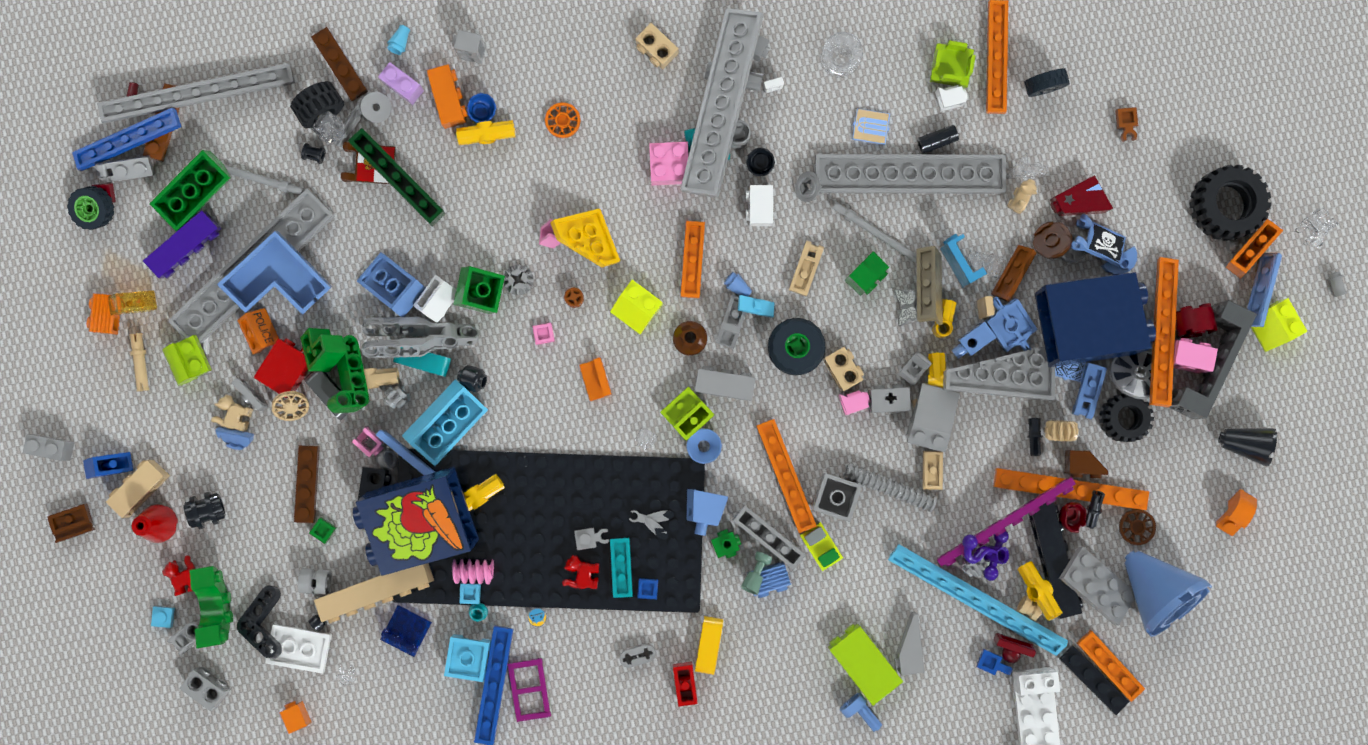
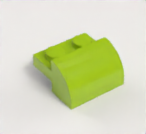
[162,335,212,386]
[660,386,714,441]

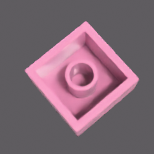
[649,142,688,186]
[1173,338,1218,374]

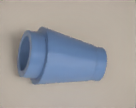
[724,272,752,297]

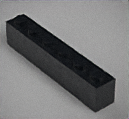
[1028,502,1083,619]

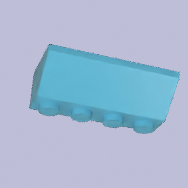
[402,379,488,466]

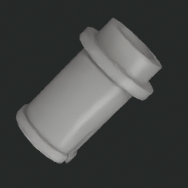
[1327,272,1347,297]

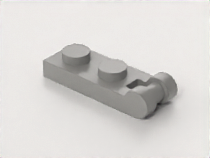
[95,155,155,184]

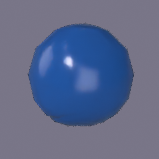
[467,93,496,123]

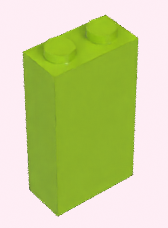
[828,624,903,706]

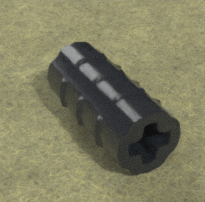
[917,125,959,154]

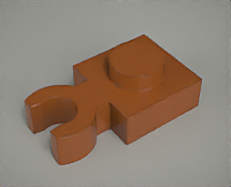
[1115,107,1138,142]

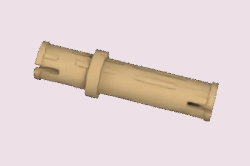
[129,333,149,392]

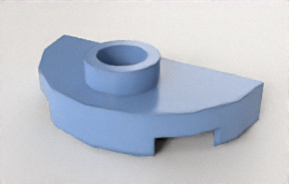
[1101,246,1137,275]
[215,427,254,450]

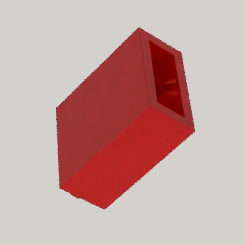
[253,338,308,398]

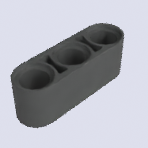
[304,371,349,420]

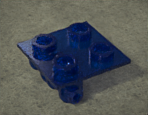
[380,605,432,657]

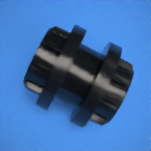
[183,491,226,530]

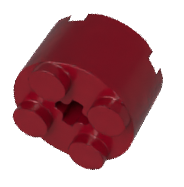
[1175,303,1218,339]

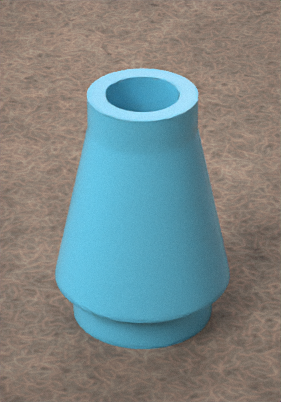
[387,25,410,55]

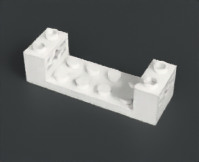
[1012,667,1060,745]

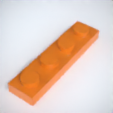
[681,221,705,299]
[1076,630,1145,702]

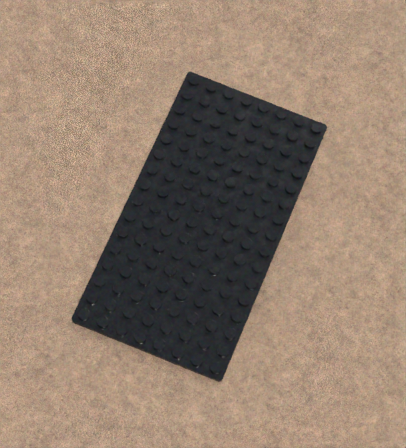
[392,448,705,613]

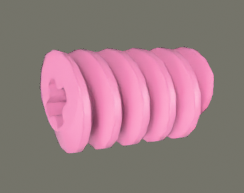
[452,559,494,584]

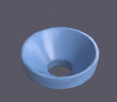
[687,429,722,464]

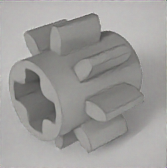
[384,385,408,409]
[961,553,986,577]

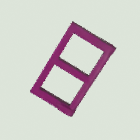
[508,658,551,722]

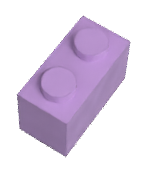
[378,62,424,105]

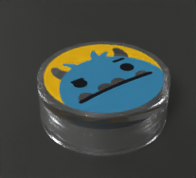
[528,607,548,627]

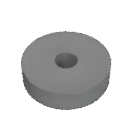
[360,92,391,123]

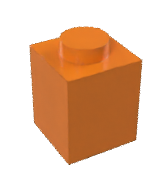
[279,701,312,734]

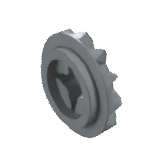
[795,171,822,202]
[504,264,534,295]

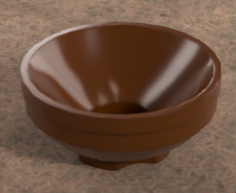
[673,321,707,356]

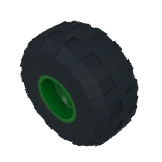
[768,318,826,376]

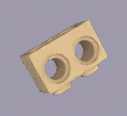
[635,23,679,69]
[823,347,864,392]

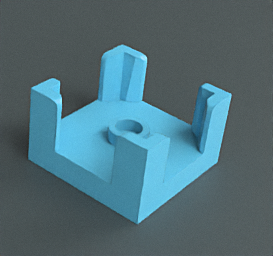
[444,634,491,682]

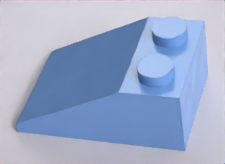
[357,252,426,317]

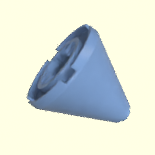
[1124,551,1212,637]

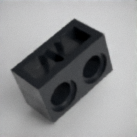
[358,467,391,500]

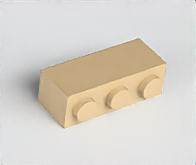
[106,460,170,518]

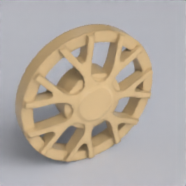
[272,391,309,421]

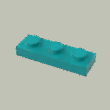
[610,538,633,598]

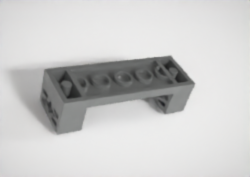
[1169,300,1257,419]

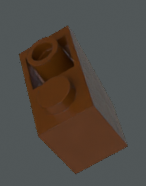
[1064,450,1108,479]

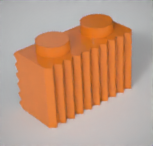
[86,293,122,335]

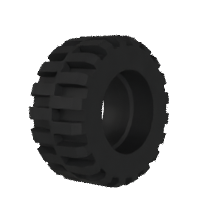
[1189,165,1272,241]

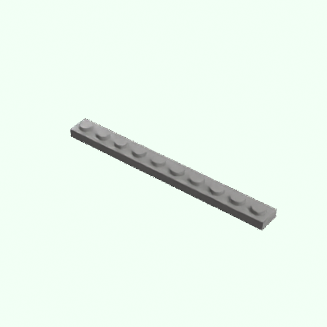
[97,63,295,123]

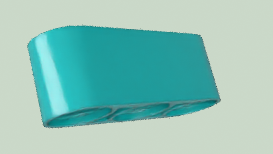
[393,347,451,377]

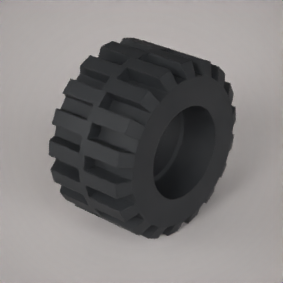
[290,81,345,129]
[1099,394,1154,442]

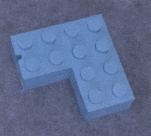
[217,231,332,314]

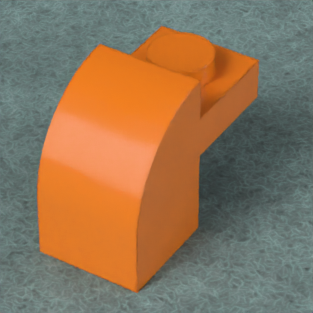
[1216,489,1257,536]

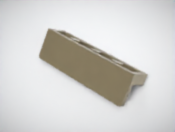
[916,246,943,325]

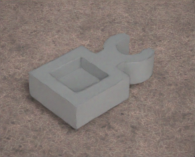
[574,528,610,550]

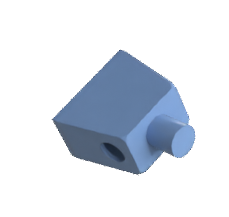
[951,322,997,359]
[686,489,728,536]

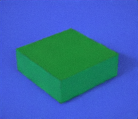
[309,517,337,544]

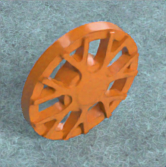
[545,102,581,138]

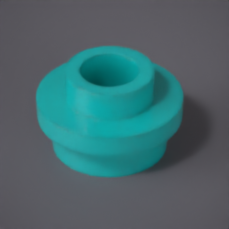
[469,603,488,622]

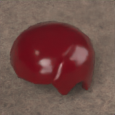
[1058,502,1087,533]

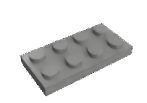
[1059,547,1135,626]

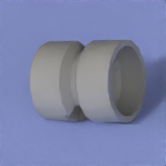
[731,120,751,150]
[298,568,331,595]

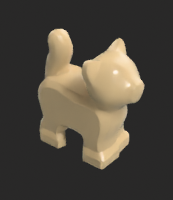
[1007,179,1037,214]
[211,395,253,431]

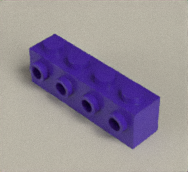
[143,210,222,279]

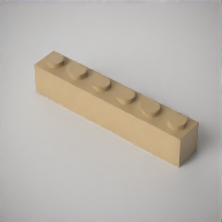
[314,563,434,624]

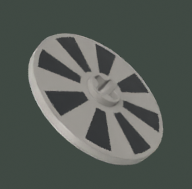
[1110,351,1152,399]

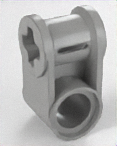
[167,619,200,656]

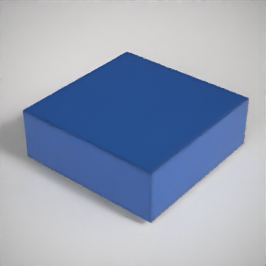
[638,578,658,600]

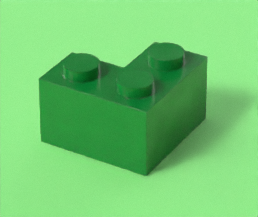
[844,251,889,296]
[300,328,346,372]

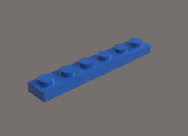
[72,108,182,171]
[474,625,514,745]

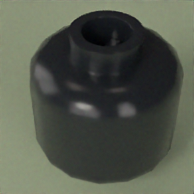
[457,365,487,392]

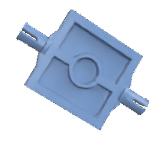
[985,297,1038,352]

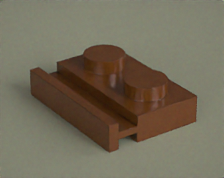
[47,504,95,543]

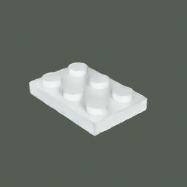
[265,624,332,674]

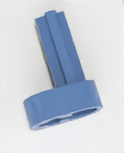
[840,693,882,732]

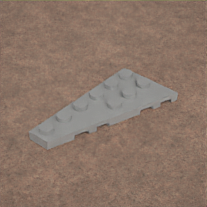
[943,346,1055,401]

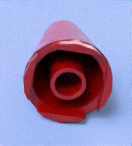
[131,504,178,543]

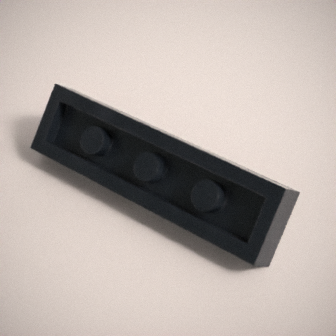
[1059,645,1130,715]

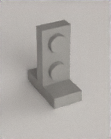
[716,295,746,349]

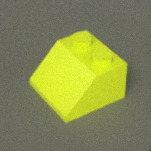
[610,280,663,335]
[1251,298,1308,352]

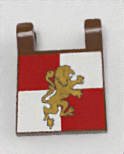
[341,142,396,184]

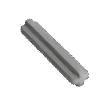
[332,96,363,147]

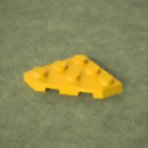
[550,208,620,268]

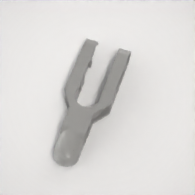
[362,317,479,358]

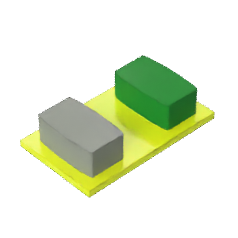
[800,522,843,571]

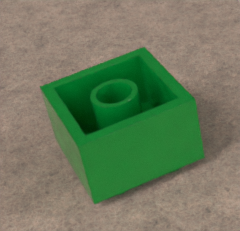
[453,266,505,314]

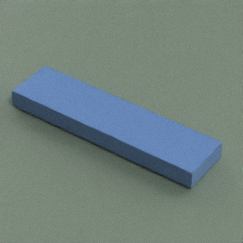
[1247,253,1282,327]
[376,430,435,475]

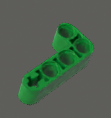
[327,335,369,413]

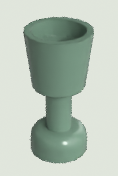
[740,551,772,595]

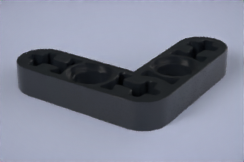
[237,585,282,659]

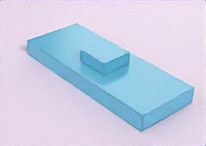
[738,295,774,318]

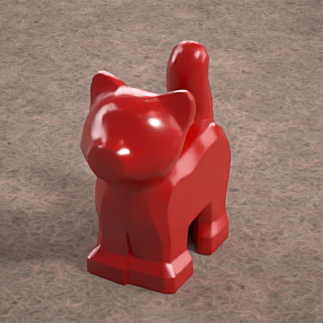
[162,555,196,596]
[562,555,599,589]

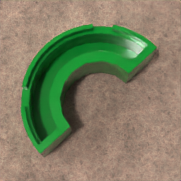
[190,566,233,649]

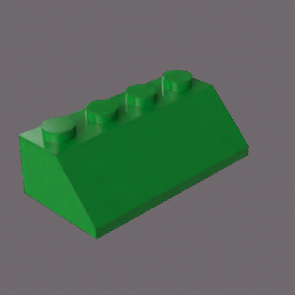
[149,150,231,232]

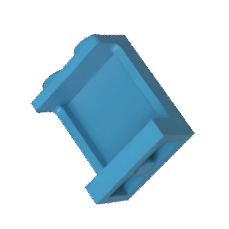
[940,233,987,288]

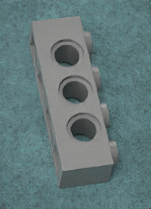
[732,505,806,570]

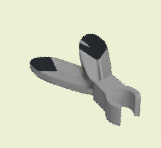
[629,510,674,540]

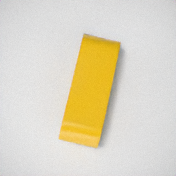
[695,616,723,675]

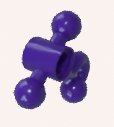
[962,531,1009,581]

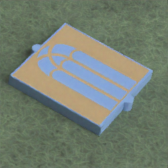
[852,108,890,145]

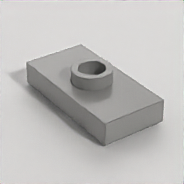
[232,378,268,411]

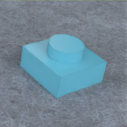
[460,583,481,604]
[151,606,175,628]

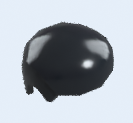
[746,148,775,177]

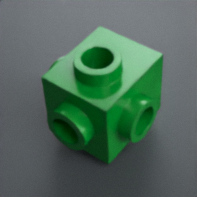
[711,529,741,559]

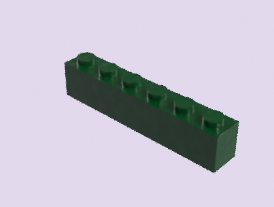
[348,128,445,227]

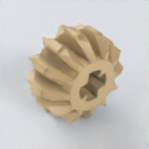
[1044,420,1079,441]

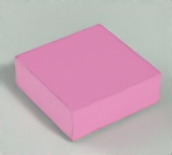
[532,323,555,345]

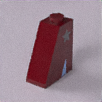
[1050,175,1113,216]

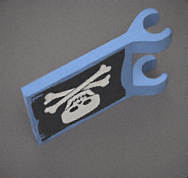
[1071,214,1126,267]

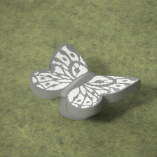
[894,289,917,326]

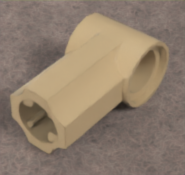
[364,368,400,389]

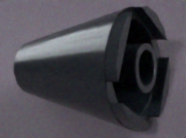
[1218,428,1277,467]

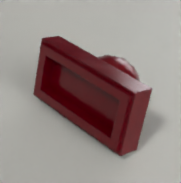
[994,633,1036,663]

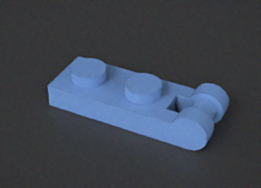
[1072,363,1107,419]

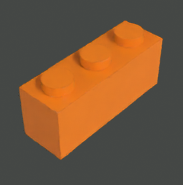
[427,64,468,129]
[1225,219,1283,279]

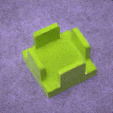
[930,41,976,88]

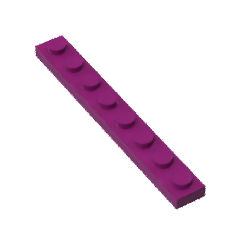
[937,477,1076,567]

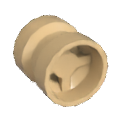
[1017,595,1042,621]

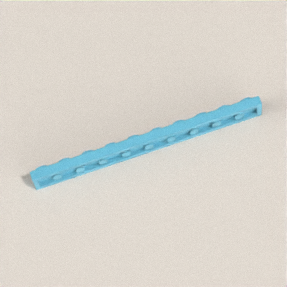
[888,544,1068,656]

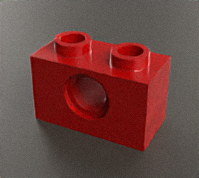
[673,661,698,707]

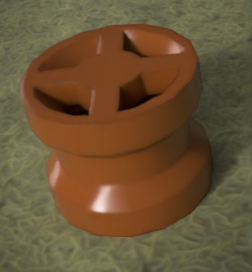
[564,287,584,308]

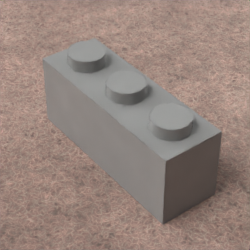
[695,366,755,401]

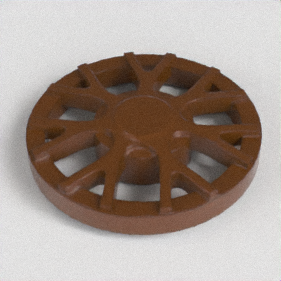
[1119,509,1156,545]

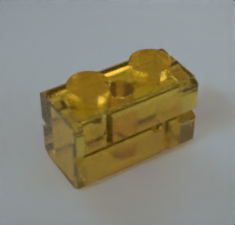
[108,290,157,315]

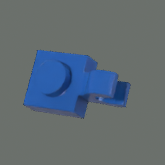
[976,649,1013,675]

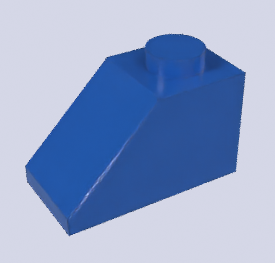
[83,452,134,479]

